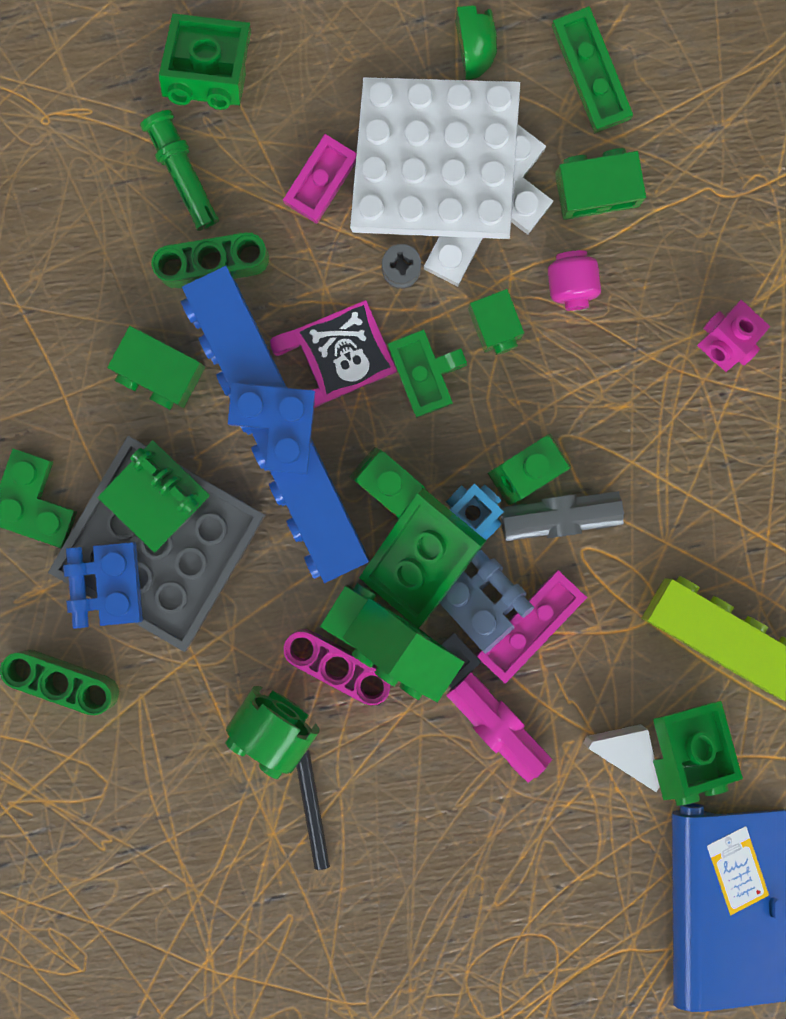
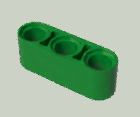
[151,233,269,288]
[0,649,119,716]

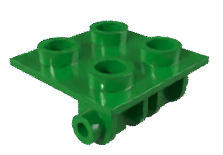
[97,440,210,553]

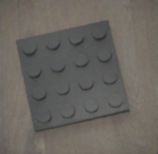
[48,436,266,652]

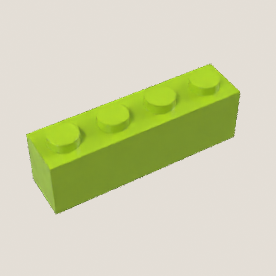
[641,576,786,702]

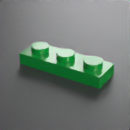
[551,6,633,134]

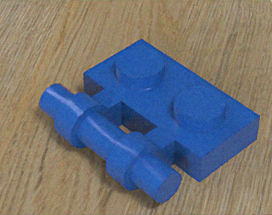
[63,542,143,628]

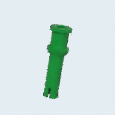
[140,110,219,231]

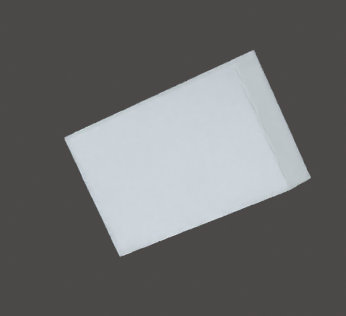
[583,724,660,792]

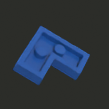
[228,383,316,474]

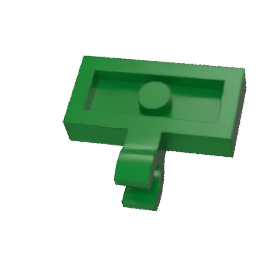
[387,329,467,418]

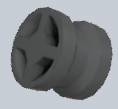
[382,244,421,289]

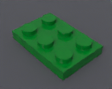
[359,489,486,629]

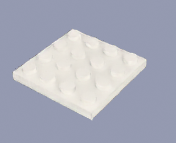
[350,77,520,239]

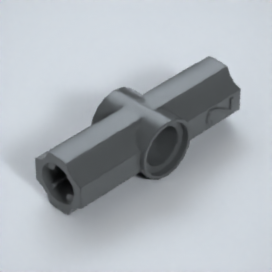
[501,491,624,541]

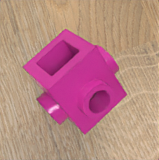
[697,300,770,372]

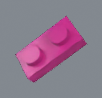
[283,134,357,224]

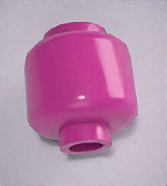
[548,250,601,311]

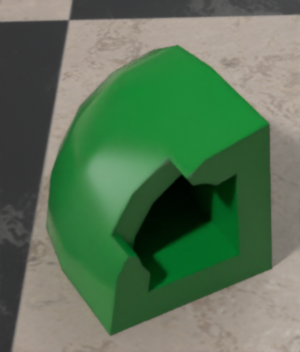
[455,5,497,80]

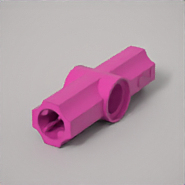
[446,672,552,783]

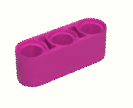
[283,629,390,706]

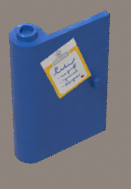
[672,803,786,1012]

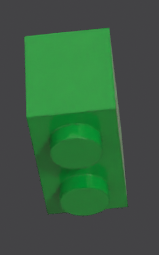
[555,148,646,220]
[107,325,206,410]

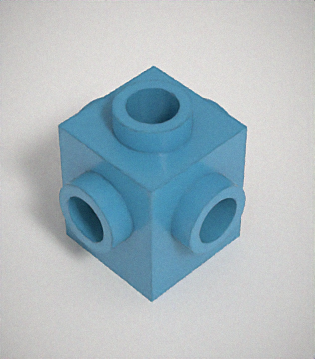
[446,484,504,540]

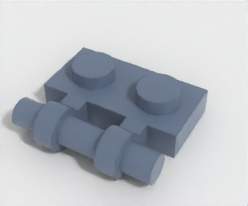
[440,550,534,654]

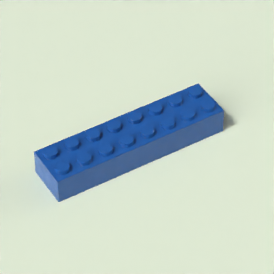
[181,266,370,583]

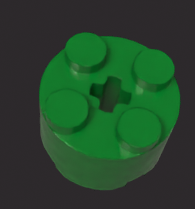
[225,686,320,779]

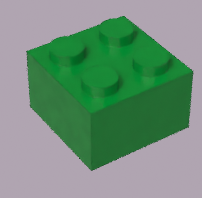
[343,598,465,703]

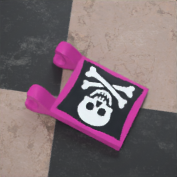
[270,300,397,408]

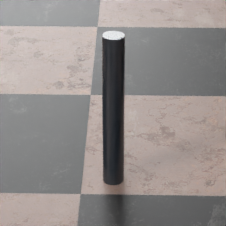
[296,749,330,870]

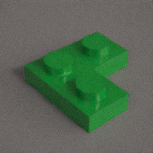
[0,449,77,548]

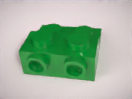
[159,13,251,110]
[653,701,743,806]

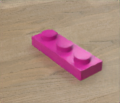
[476,570,587,684]

